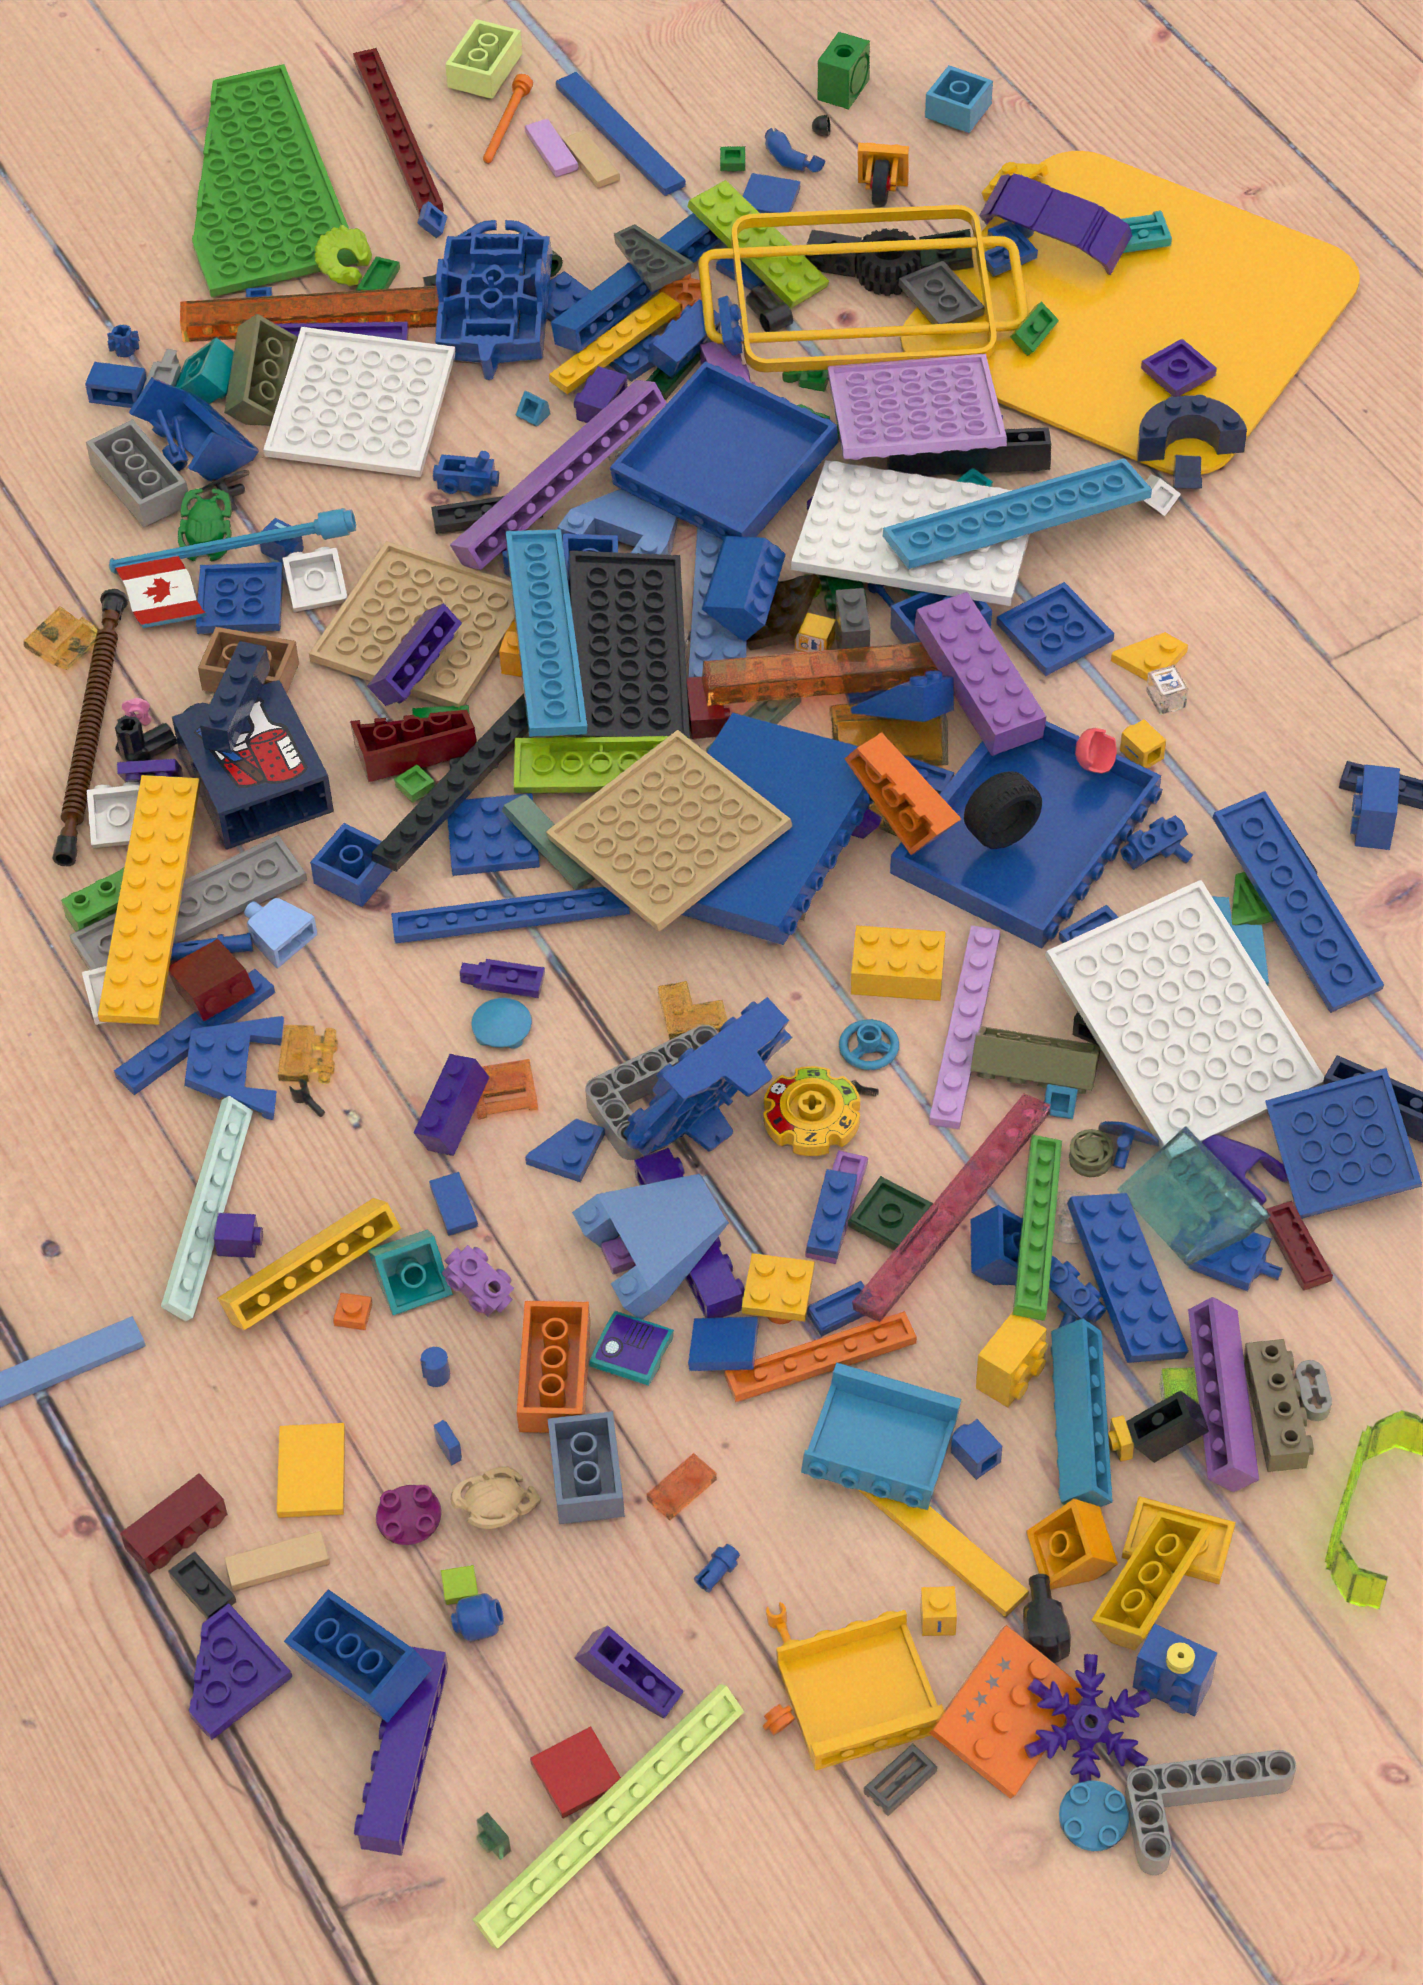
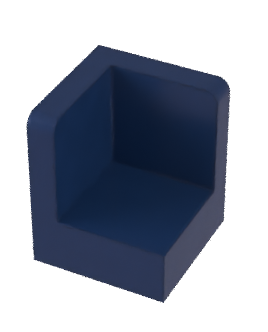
[1173,455,1202,489]

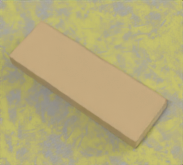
[562,130,620,188]
[224,1531,330,1591]

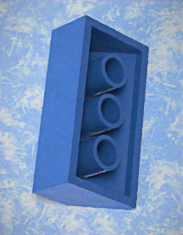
[702,536,786,642]

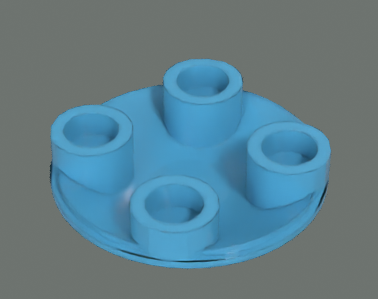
[471,998,532,1049]
[1059,1781,1129,1851]

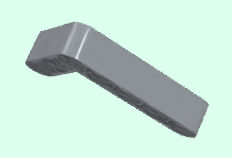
[585,1025,718,1160]
[1125,1750,1296,1875]

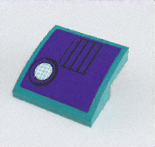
[589,1311,674,1386]

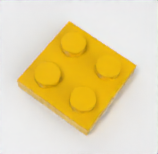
[742,1253,815,1322]

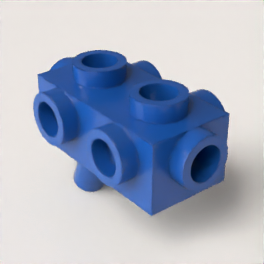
[433,451,499,496]
[1121,815,1193,870]
[1049,1256,1107,1328]

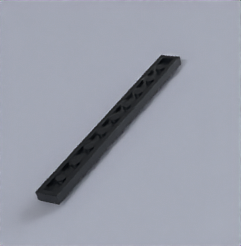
[372,693,529,872]

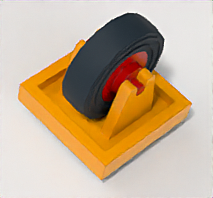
[857,142,909,206]

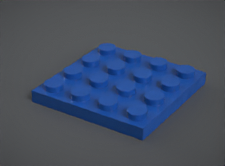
[1265,1068,1422,1219]

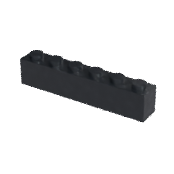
[887,427,1052,476]

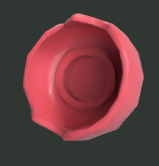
[1075,728,1117,774]

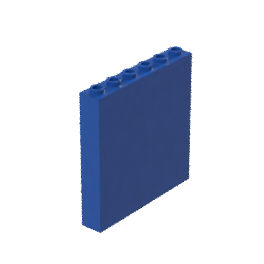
[610,361,838,540]

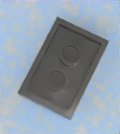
[899,261,985,324]

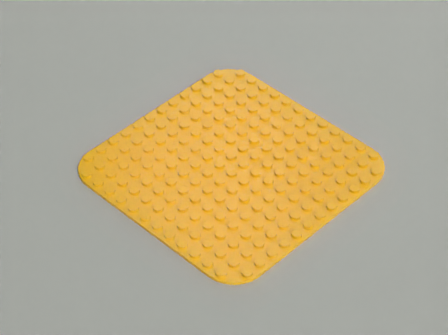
[900,151,1360,475]

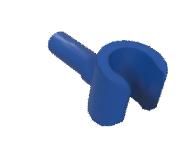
[868,583,895,608]

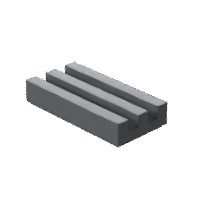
[864,1744,937,1816]

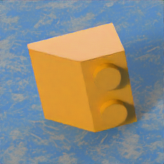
[1026,1499,1118,1590]

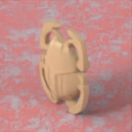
[450,1466,541,1529]

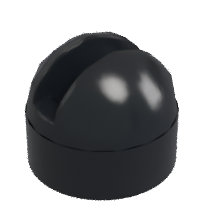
[812,115,831,136]

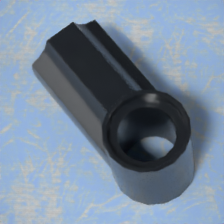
[746,286,793,332]

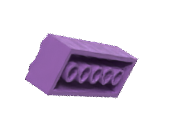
[914,592,1047,756]

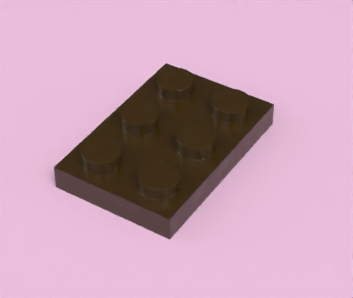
[746,574,821,650]

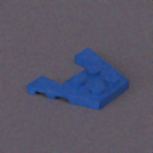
[184,1016,284,1120]

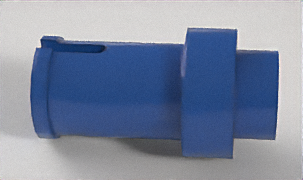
[694,1544,740,1593]

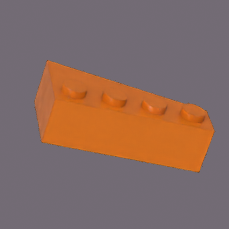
[844,732,961,855]

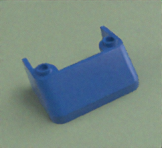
[129,377,259,482]

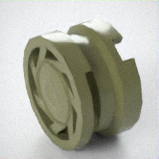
[1069,1129,1113,1178]

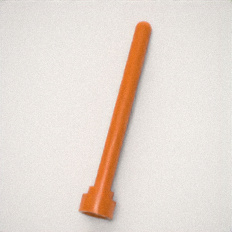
[483,74,533,163]

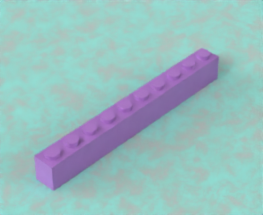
[450,380,667,570]

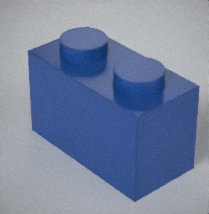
[85,362,147,408]

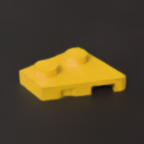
[981,162,1049,201]
[1111,632,1188,686]

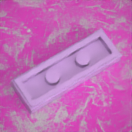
[525,119,578,177]

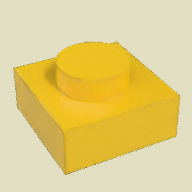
[1108,1415,1134,1462]

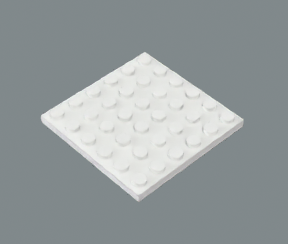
[263,327,456,477]

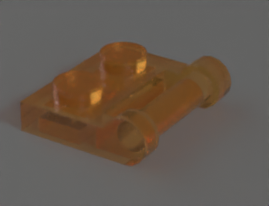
[476,1059,538,1119]

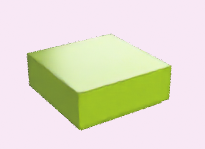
[441,1565,478,1605]

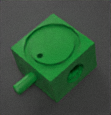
[817,32,870,110]

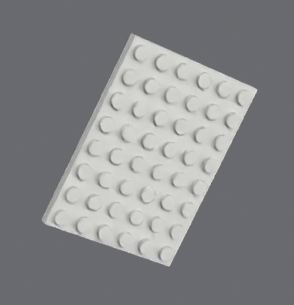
[791,460,1030,606]
[1045,880,1324,1160]

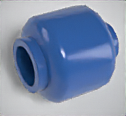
[451,1593,504,1642]

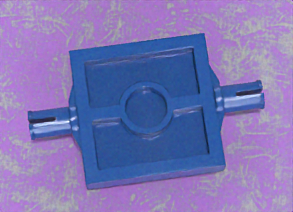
[1177,1216,1283,1292]

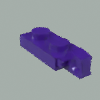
[460,959,545,998]

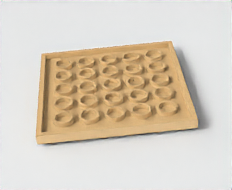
[309,541,515,708]
[546,730,792,932]

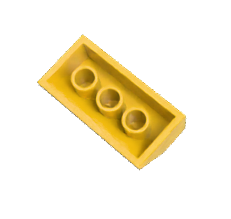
[1091,1511,1213,1651]

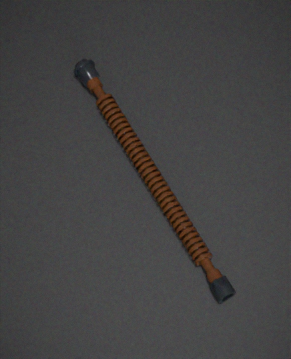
[52,589,128,867]

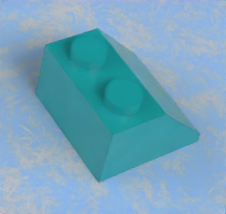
[175,337,234,404]
[368,1229,453,1315]

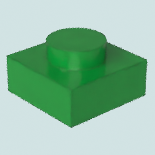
[720,146,746,172]

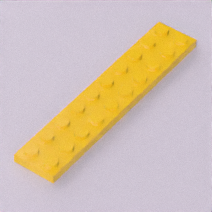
[98,775,200,1025]

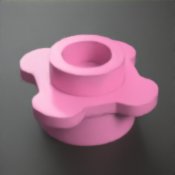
[122,698,151,725]

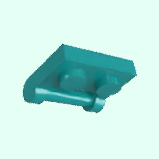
[1121,210,1172,253]

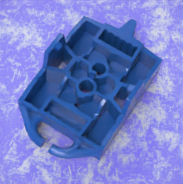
[435,220,553,380]
[623,997,793,1156]

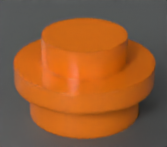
[762,1704,795,1736]

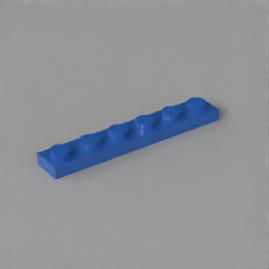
[114,969,275,1095]

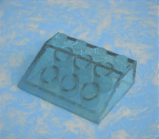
[1117,1126,1271,1266]

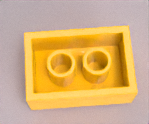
[851,925,946,1001]

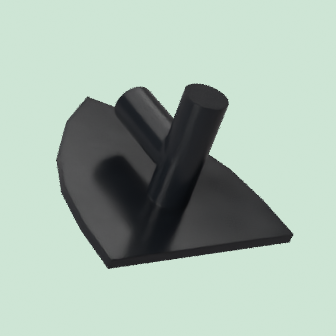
[197,470,250,512]

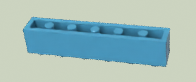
[1051,1318,1113,1507]

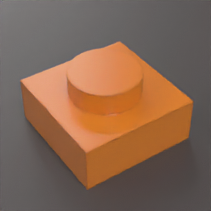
[333,1293,373,1330]

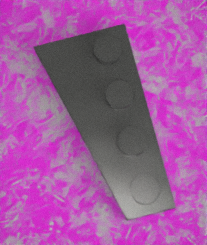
[614,224,694,292]

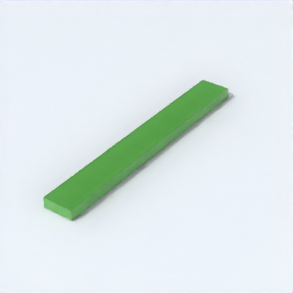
[1012,1135,1062,1321]

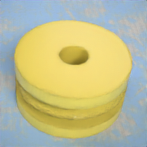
[1166,1643,1195,1674]

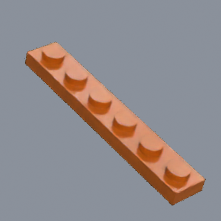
[724,1311,917,1402]

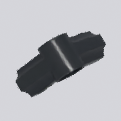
[115,715,177,762]

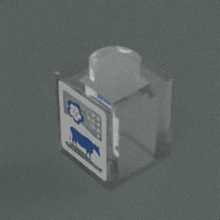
[1146,665,1188,715]

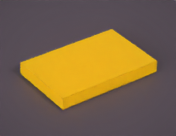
[277,1423,345,1518]
[1122,1496,1236,1584]

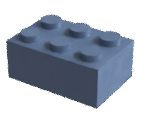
[548,1411,625,1524]

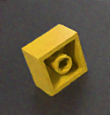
[976,1311,1048,1408]

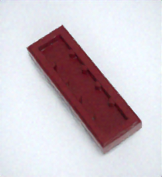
[1262,1200,1333,1291]

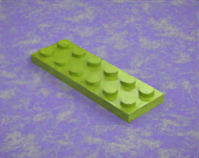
[687,180,829,308]

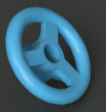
[839,1019,899,1070]

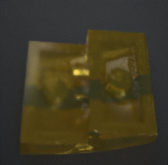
[23,606,100,670]

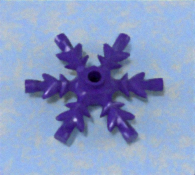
[1024,1654,1151,1783]

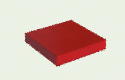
[530,1726,621,1819]

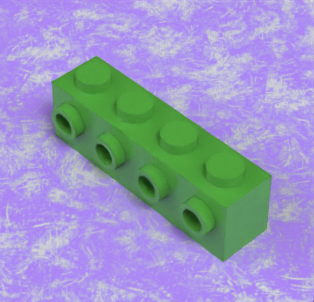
[61,867,125,932]

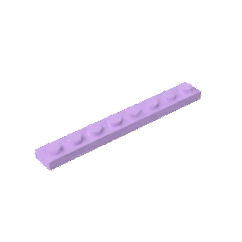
[929,925,1001,1130]

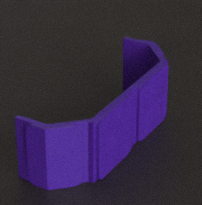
[979,173,1132,275]

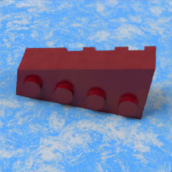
[350,709,477,782]

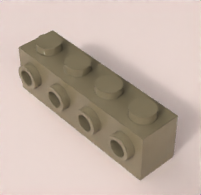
[1243,1339,1314,1472]

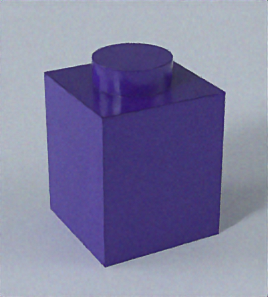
[214,1213,263,1258]

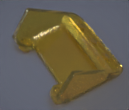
[829,703,948,768]

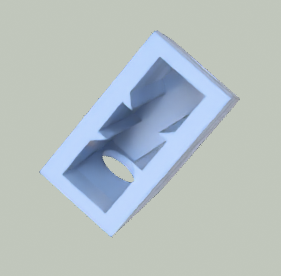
[244,898,318,969]

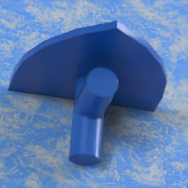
[1098,1121,1159,1169]

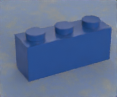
[647,299,721,378]

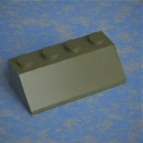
[224,314,298,426]
[970,1026,1101,1094]

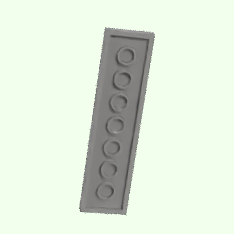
[69,835,307,970]

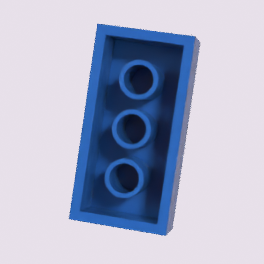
[284,1589,432,1723]

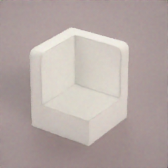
[1142,474,1181,516]

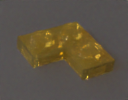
[657,981,727,1040]

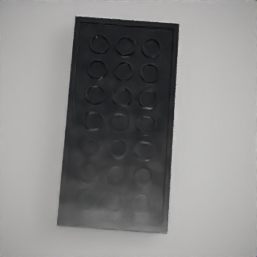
[569,551,690,739]

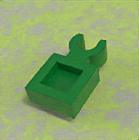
[782,370,829,392]

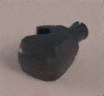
[1023,1574,1071,1663]

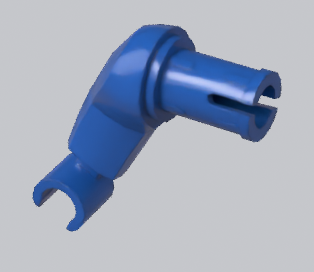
[765,128,826,172]

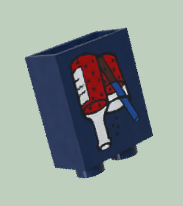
[172,680,334,850]

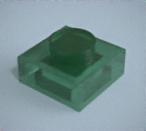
[476,1812,511,1860]

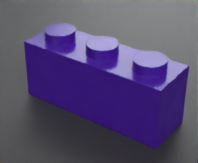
[413,1054,489,1156]

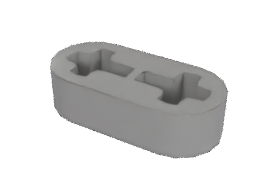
[1295,1360,1332,1421]

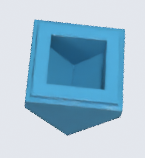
[516,391,551,426]
[1043,1084,1078,1119]

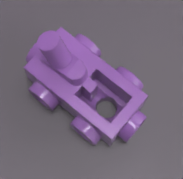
[441,1245,514,1317]

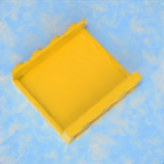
[776,1610,944,1771]

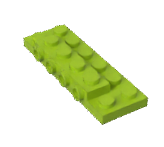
[514,736,687,793]

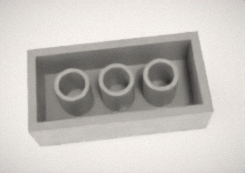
[86,419,191,528]

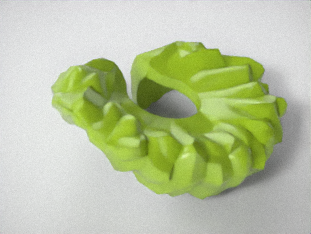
[314,225,372,286]

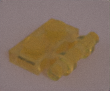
[278,1025,338,1084]

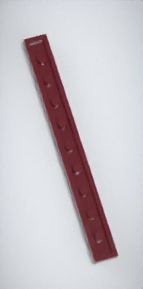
[353,48,444,215]

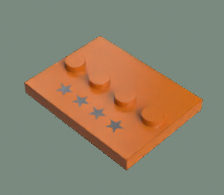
[929,1625,1082,1799]

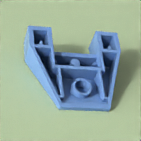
[557,489,679,555]
[572,1174,729,1319]

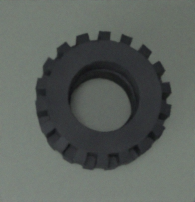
[856,228,921,296]

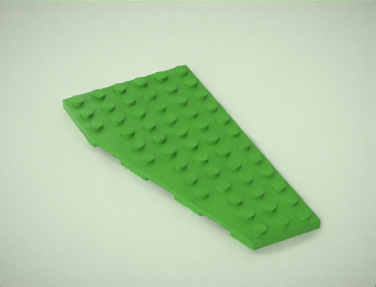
[192,64,358,297]

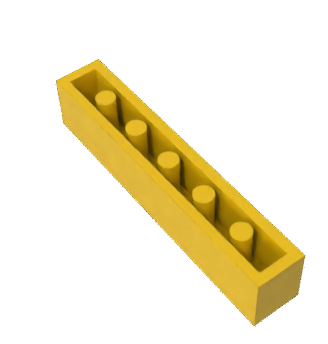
[217,1198,402,1330]

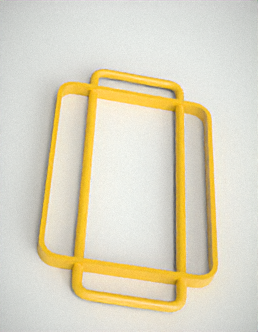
[698,205,1028,373]

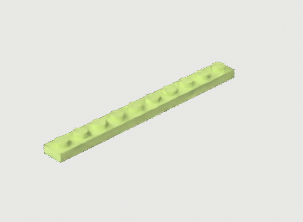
[472,1684,744,1949]

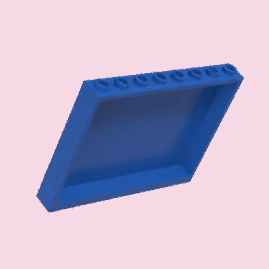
[681,713,874,945]
[890,721,1163,949]

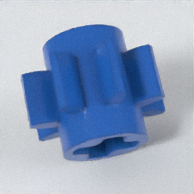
[107,325,140,357]

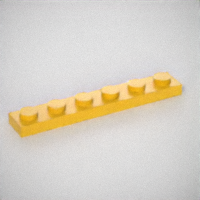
[549,292,681,395]

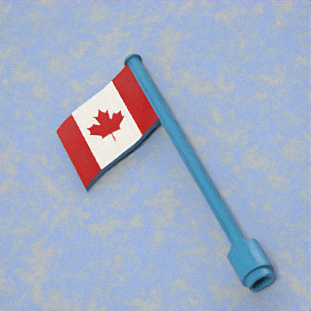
[109,508,356,628]

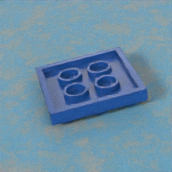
[196,562,284,634]
[996,582,1114,676]
[448,793,540,876]

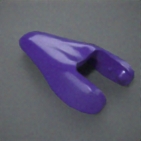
[1199,1134,1288,1207]

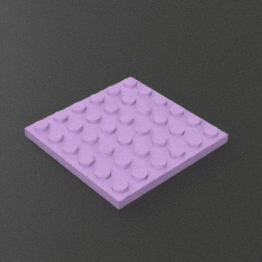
[828,354,1007,460]

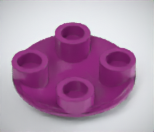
[376,1485,442,1545]

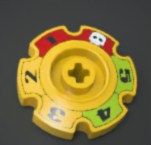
[763,1066,860,1156]

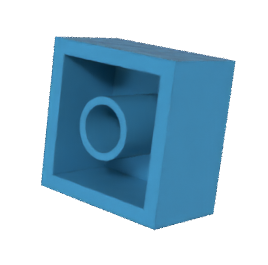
[925,65,993,133]

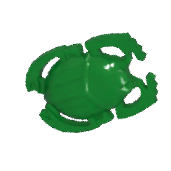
[178,488,232,562]

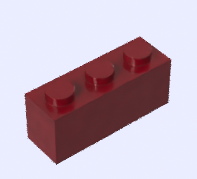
[120,1473,228,1574]

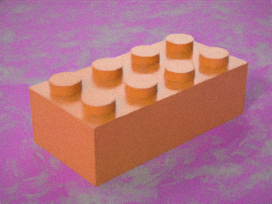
[516,1301,591,1433]

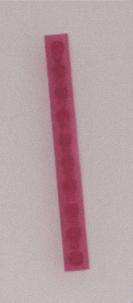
[852,1093,1051,1322]

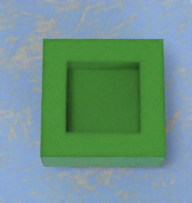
[394,765,435,803]

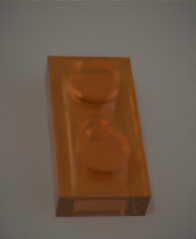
[647,1453,717,1521]

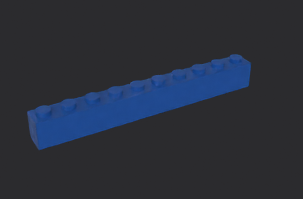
[551,213,721,353]

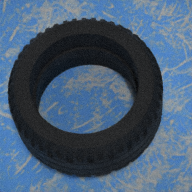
[964,771,1042,849]

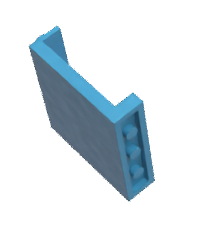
[801,1362,962,1510]

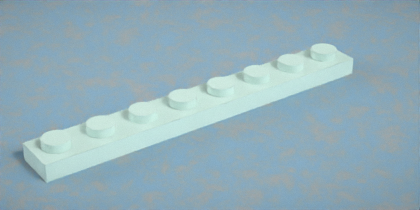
[161,1096,253,1322]

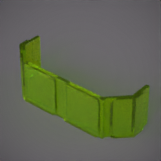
[1325,1410,1423,1609]

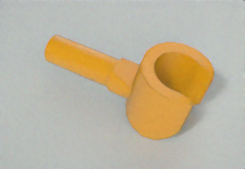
[766,1602,792,1643]

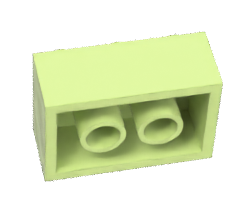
[445,19,522,99]

